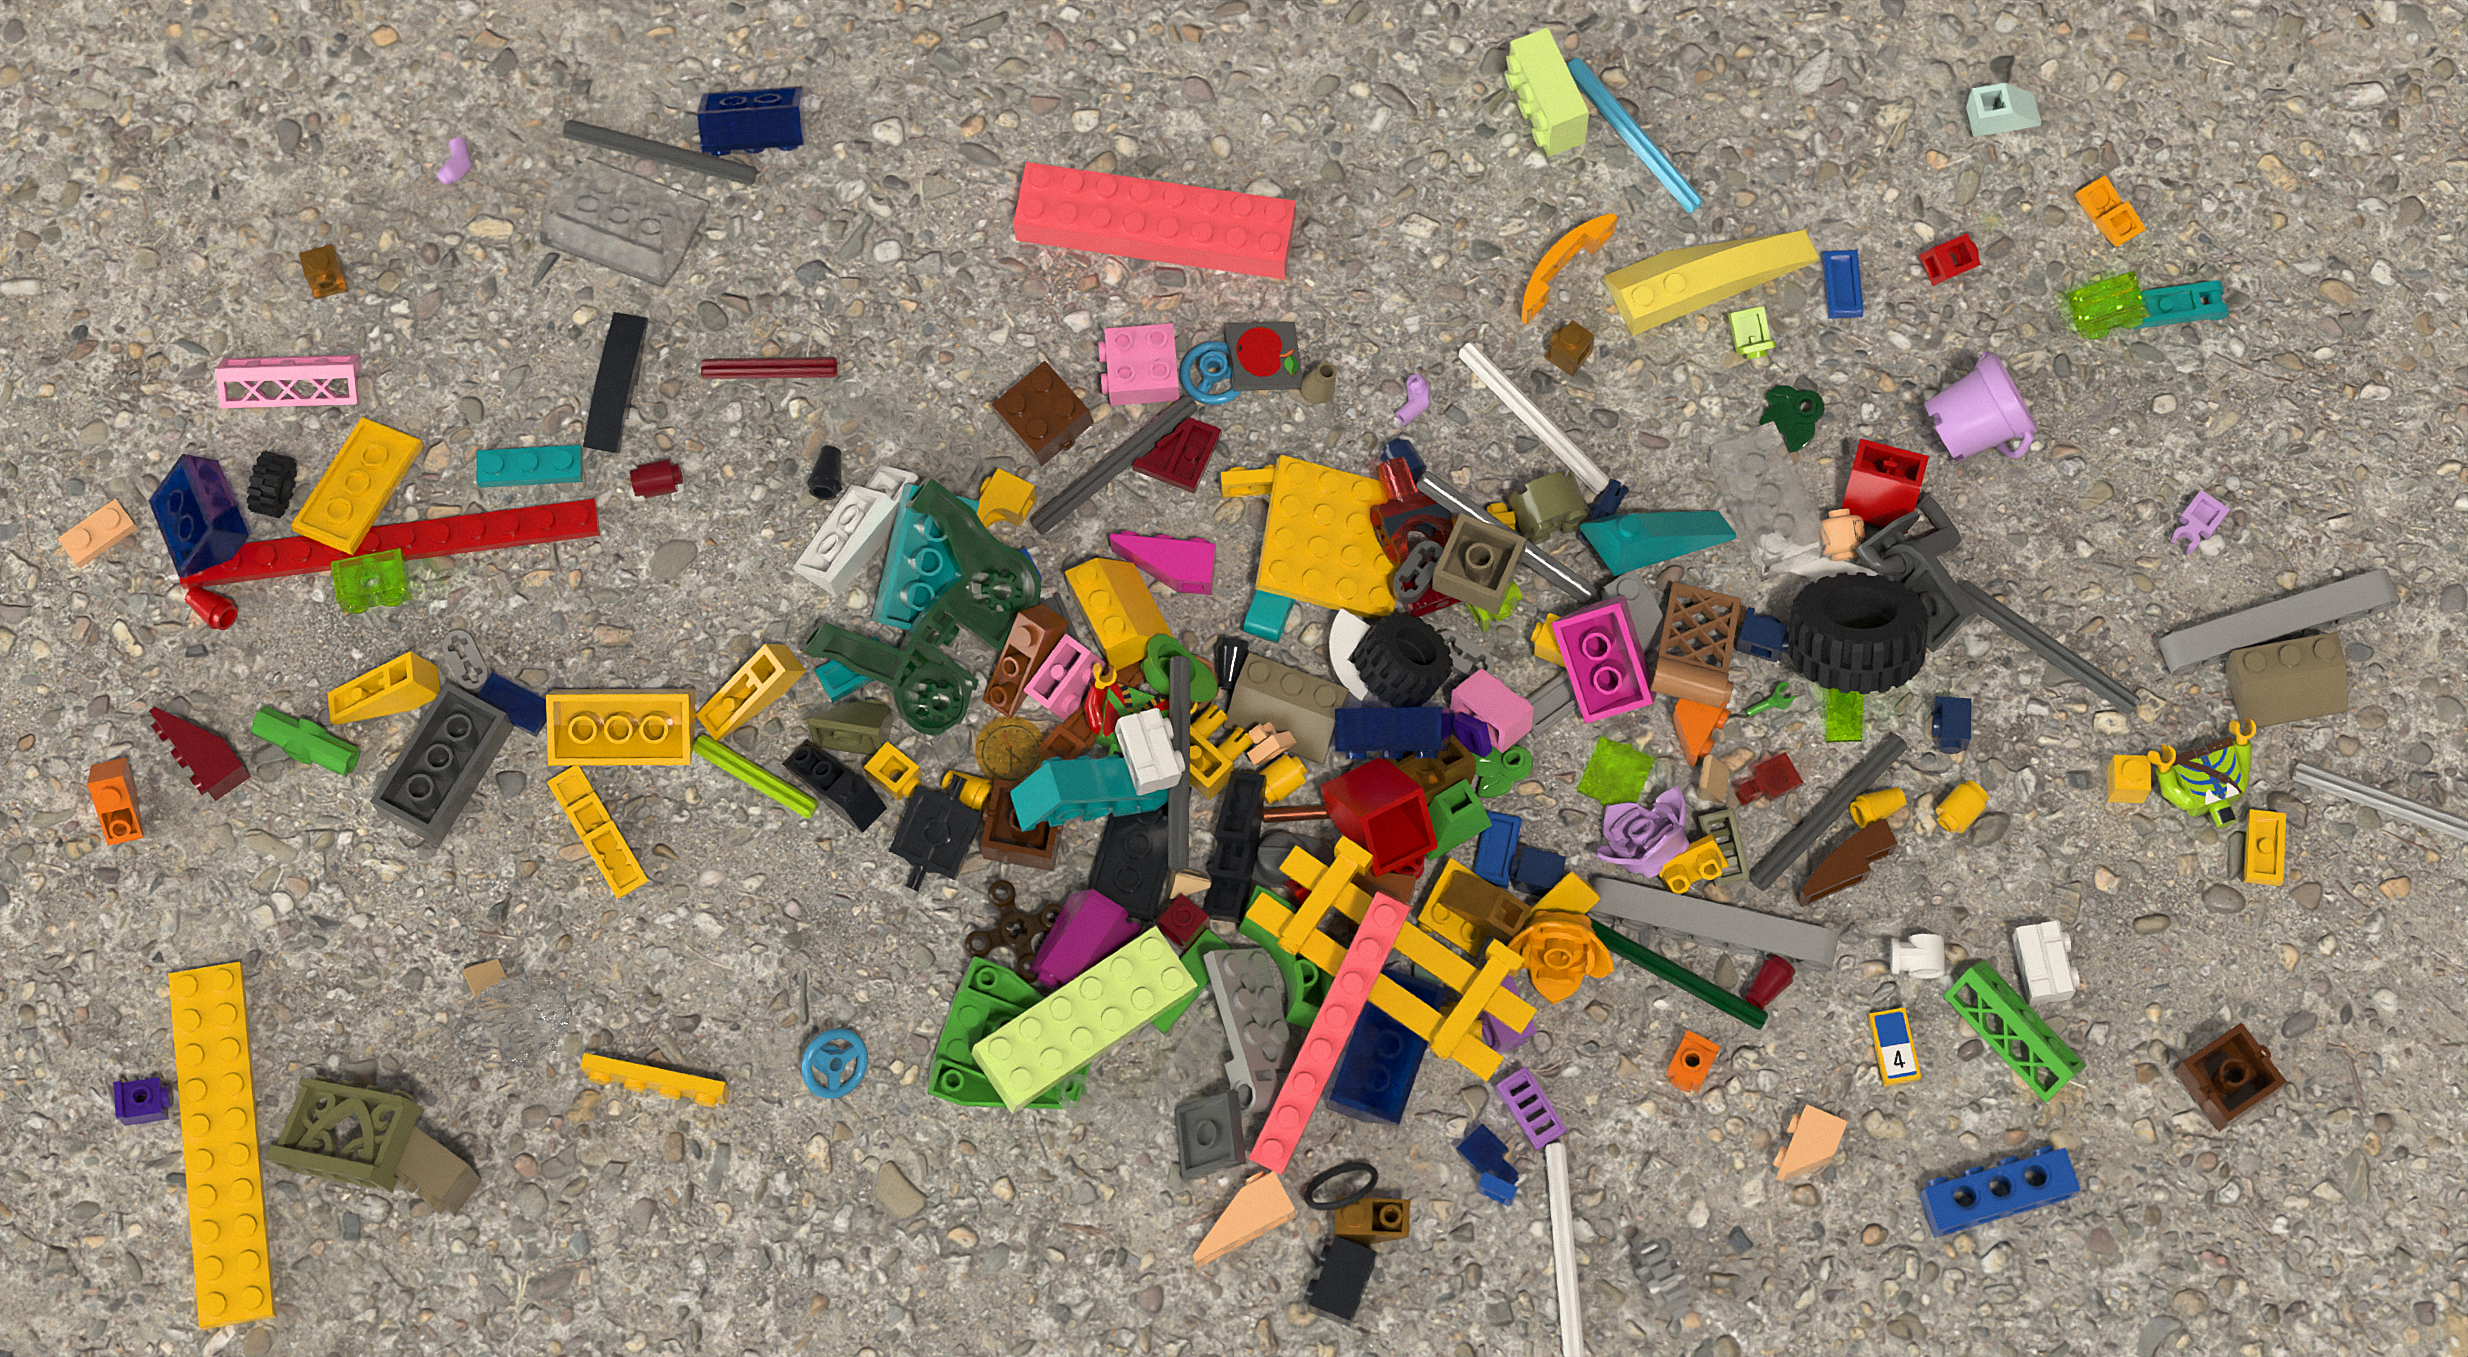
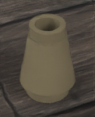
[1301,362,1337,404]

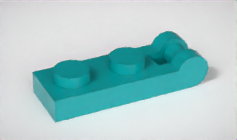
[2126,280,2230,330]

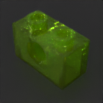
[331,548,413,614]

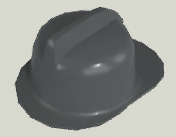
[1253,832,1334,889]

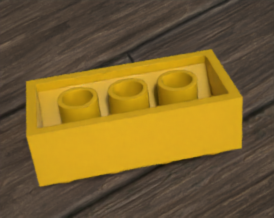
[546,689,696,766]

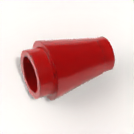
[185,586,238,631]

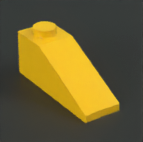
[696,644,806,741]
[327,651,440,725]

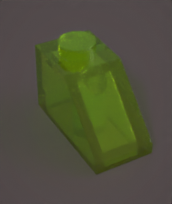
[1822,687,1864,743]

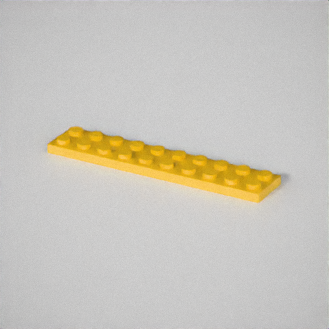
[168,961,276,1330]

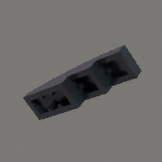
[583,312,649,453]
[1204,771,1267,923]

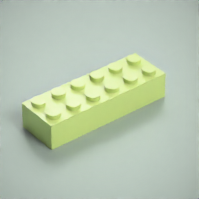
[971,926,1198,1114]

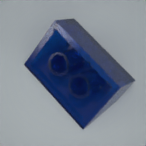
[697,86,805,156]
[148,453,249,578]
[1335,707,1454,760]

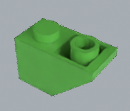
[1426,779,1492,862]

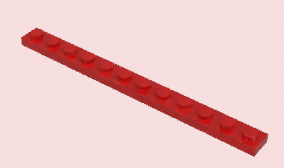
[178,499,600,589]

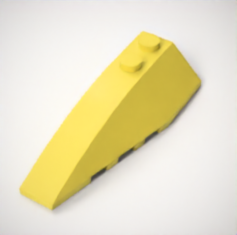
[1603,230,1819,336]

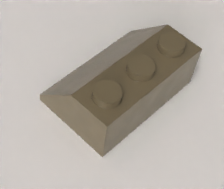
[2224,632,2348,731]
[1224,652,1349,765]

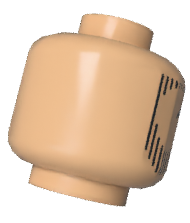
[1818,509,1866,561]

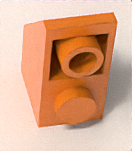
[1672,699,1731,768]
[87,757,144,846]

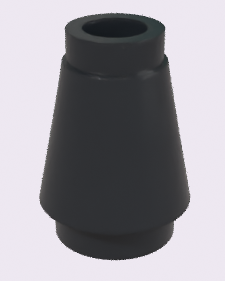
[807,446,842,500]
[1216,638,1251,692]

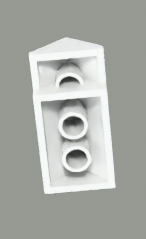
[792,464,921,598]

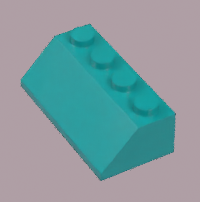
[871,484,980,630]

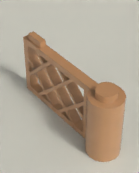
[1650,581,1747,708]

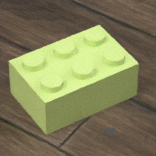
[1505,27,1589,157]

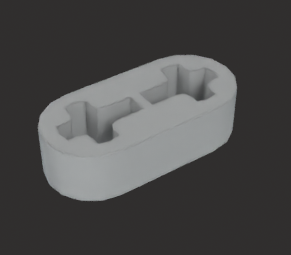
[442,630,491,695]
[1439,631,1494,680]

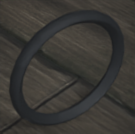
[1304,1162,1379,1211]

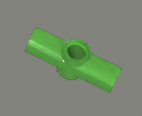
[250,706,360,778]

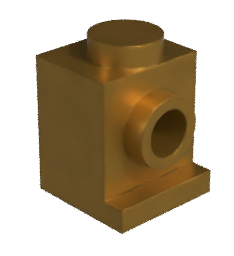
[299,244,348,300]
[1544,320,1595,377]

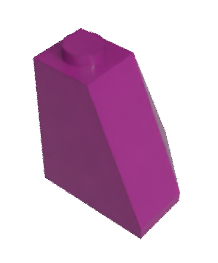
[1029,889,1141,989]

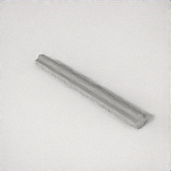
[2292,761,2468,841]

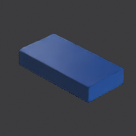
[1822,250,1864,319]
[1474,811,1522,889]

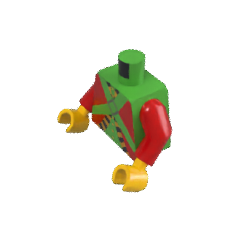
[1084,662,1197,758]

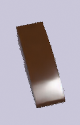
[1798,818,1897,907]

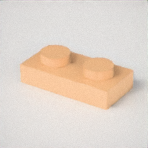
[57,498,138,569]

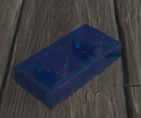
[476,672,547,737]

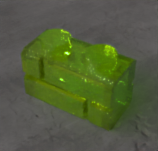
[2067,270,2151,340]

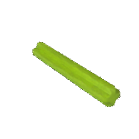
[693,735,818,819]

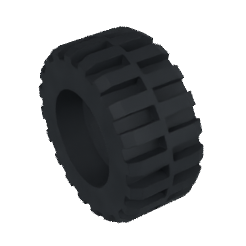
[1788,572,1929,694]

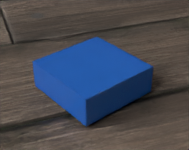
[1478,1172,1518,1207]

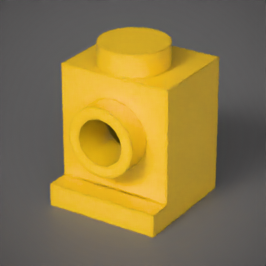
[864,741,922,802]

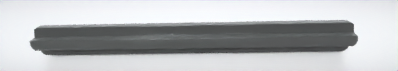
[563,119,757,185]
[1031,395,1197,535]
[1416,471,1596,604]
[1959,580,2140,714]
[1168,656,1191,870]
[1750,734,1907,891]

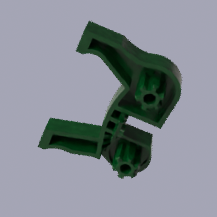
[800,478,1041,735]

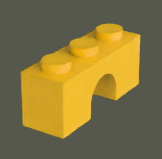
[977,468,1037,530]

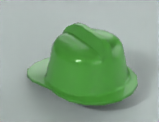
[1140,634,1218,702]

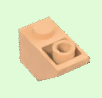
[1773,1104,1848,1182]

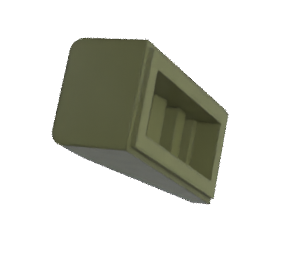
[1697,808,1751,887]

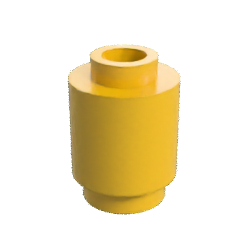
[1258,754,1308,805]
[1936,780,1989,833]

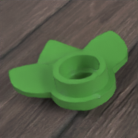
[1470,744,1533,798]

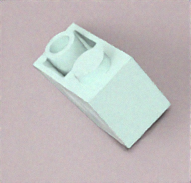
[1966,83,2041,137]

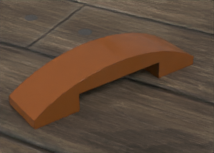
[1037,660,1146,760]

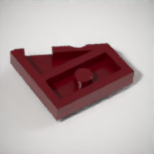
[1133,417,1222,494]

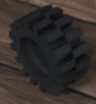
[247,451,297,518]

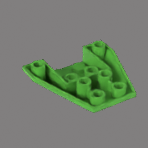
[927,956,1091,1110]

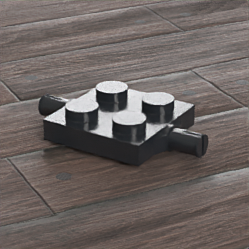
[888,774,983,892]

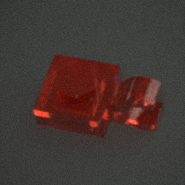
[1735,752,1803,806]

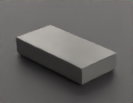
[1527,671,1579,739]

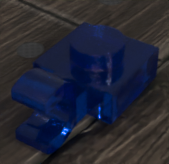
[1456,1123,1519,1185]

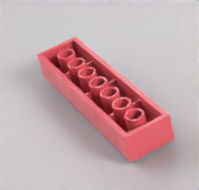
[1013,162,1296,280]

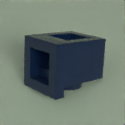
[1736,607,1789,663]
[1931,696,1972,754]

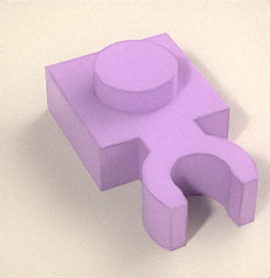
[2170,490,2230,555]

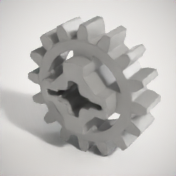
[1636,1240,1690,1321]

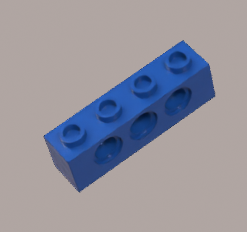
[1920,1146,2081,1238]

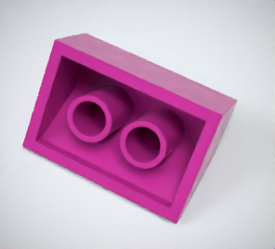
[1551,595,1657,724]

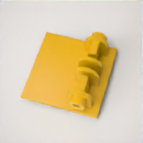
[1416,858,1492,957]

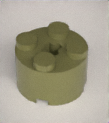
[1508,471,1589,545]

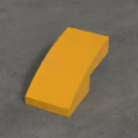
[2074,175,2146,248]

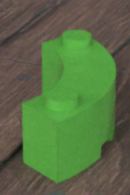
[1238,885,1332,1030]

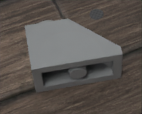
[1602,570,1671,655]

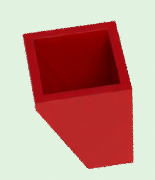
[1320,756,1438,878]

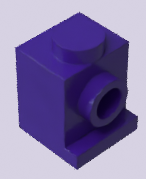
[113,1077,173,1126]

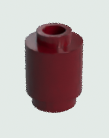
[630,458,683,499]

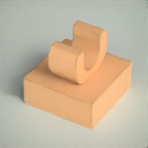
[1247,722,1297,765]

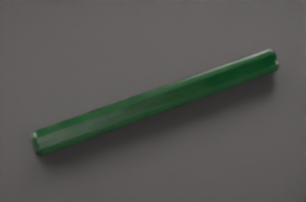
[1590,918,1768,1030]

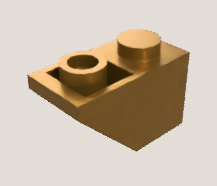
[1440,872,1532,941]
[1334,1197,1410,1244]

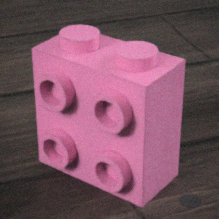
[1098,323,1179,406]

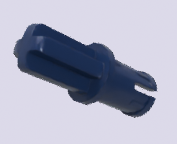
[1578,479,1629,547]

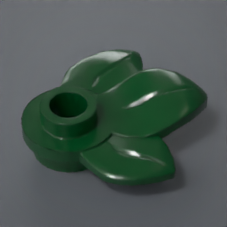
[1758,385,1825,453]

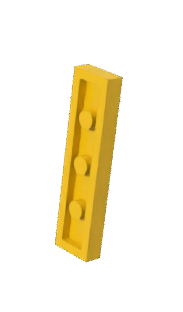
[580,1053,730,1107]

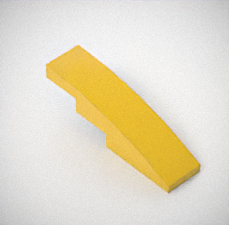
[547,765,649,900]

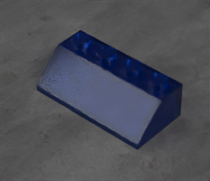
[1328,967,1447,1126]

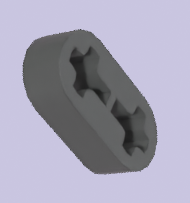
[1393,541,1443,604]

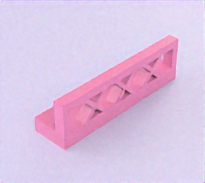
[215,354,361,408]

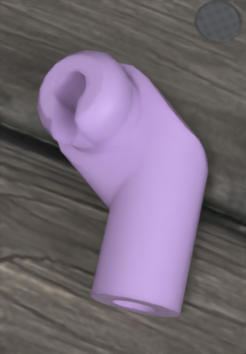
[438,137,471,185]
[1395,374,1430,426]

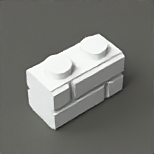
[1115,708,1185,796]
[2012,921,2079,1006]

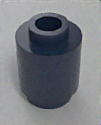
[1380,438,1427,490]

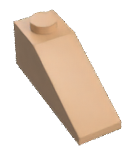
[1193,1171,1296,1269]

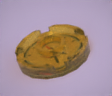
[975,717,1045,783]

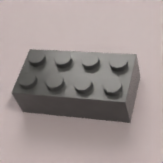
[370,682,514,846]

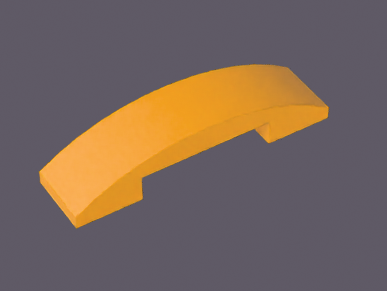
[1521,213,1618,325]

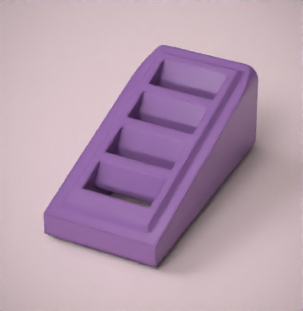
[1495,1066,1567,1152]

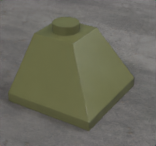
[808,699,894,756]

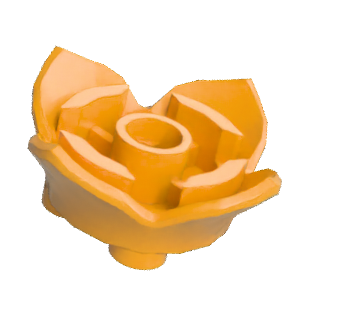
[1507,910,1614,1005]

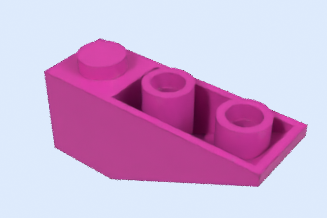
[1110,531,1216,595]

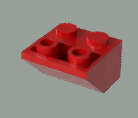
[1841,438,1929,535]

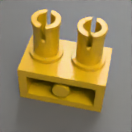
[1190,703,1254,801]

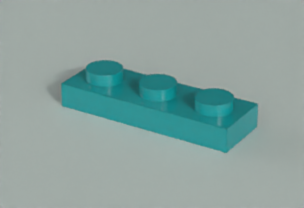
[476,445,583,488]

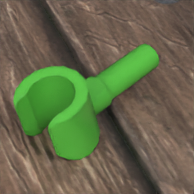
[1745,682,1796,717]

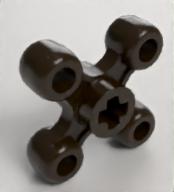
[963,879,1063,984]

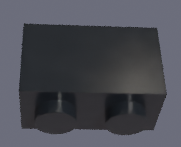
[1304,1236,1377,1328]

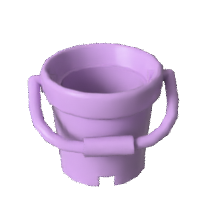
[1924,351,2038,463]

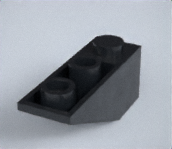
[782,739,887,834]

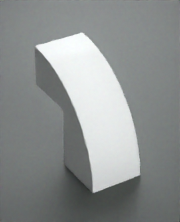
[1330,608,1374,712]

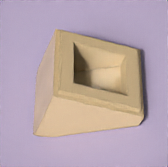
[1697,754,1729,803]
[1166,869,1211,899]
[462,958,514,1007]

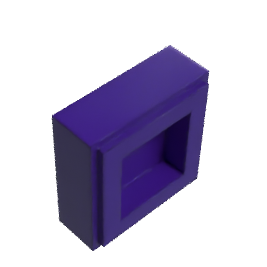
[1452,712,1492,758]

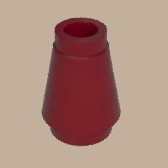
[1745,955,1796,1010]

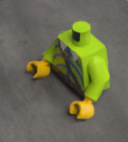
[2147,717,2256,829]

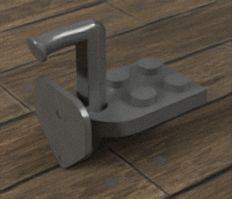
[1856,492,1977,652]

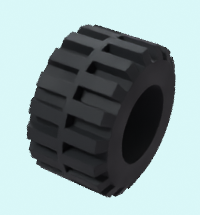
[1355,612,1453,710]

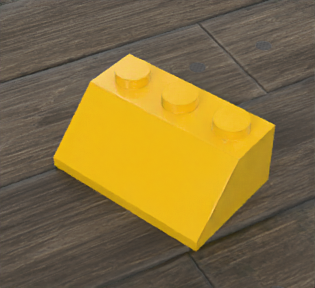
[1064,557,1174,671]

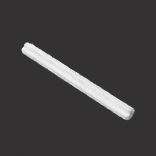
[1459,342,1610,495]
[1545,1143,1585,1357]

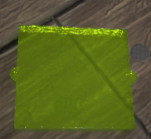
[1577,736,1656,807]

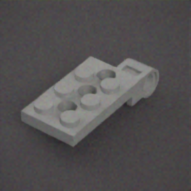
[1203,948,1297,1113]

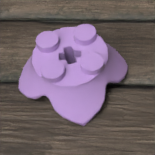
[1596,786,1689,878]

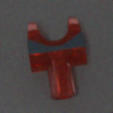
[1370,457,1454,567]

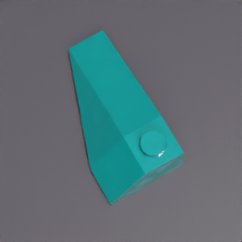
[1580,511,1737,576]

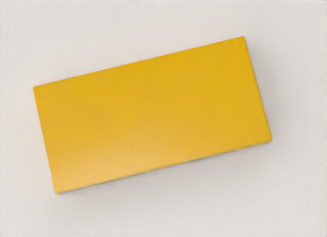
[291,417,424,555]

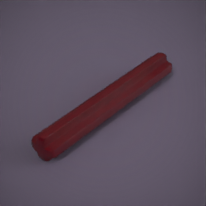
[701,357,838,379]

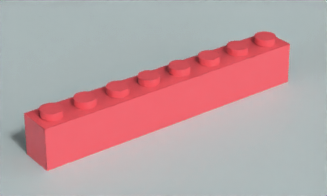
[1248,890,1413,1175]

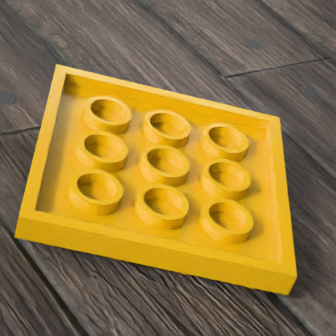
[1255,455,1413,621]

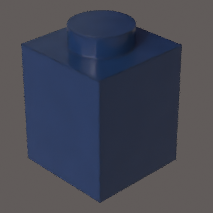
[1510,846,1566,897]

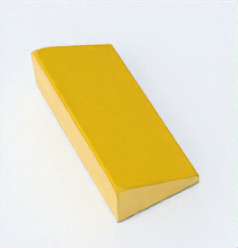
[1523,871,1600,928]

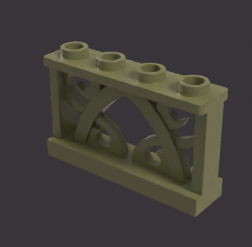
[266,1075,425,1193]

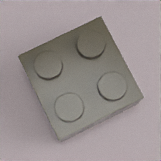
[1432,513,1527,615]
[394,1125,482,1216]

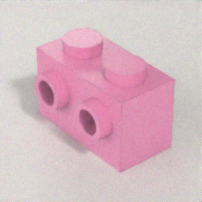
[1023,634,1107,721]
[1450,668,1534,753]

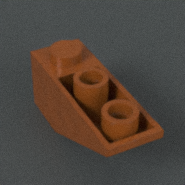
[983,604,1069,719]

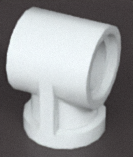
[1890,934,1945,979]

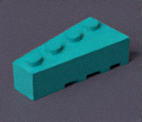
[1010,754,1169,832]

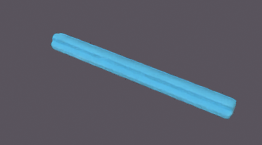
[1567,57,1703,213]

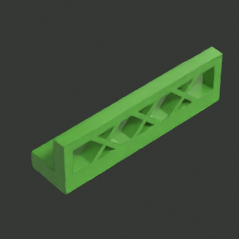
[1943,960,2087,1103]

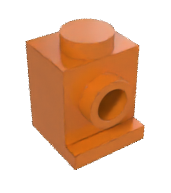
[1665,1030,1720,1093]

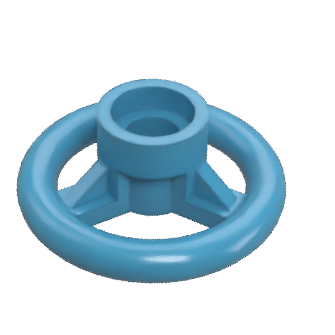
[1180,341,1242,405]
[801,1028,868,1099]

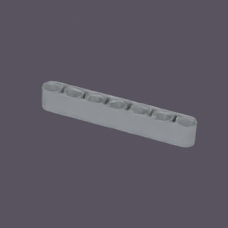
[2158,568,2401,676]
[1586,878,1839,972]

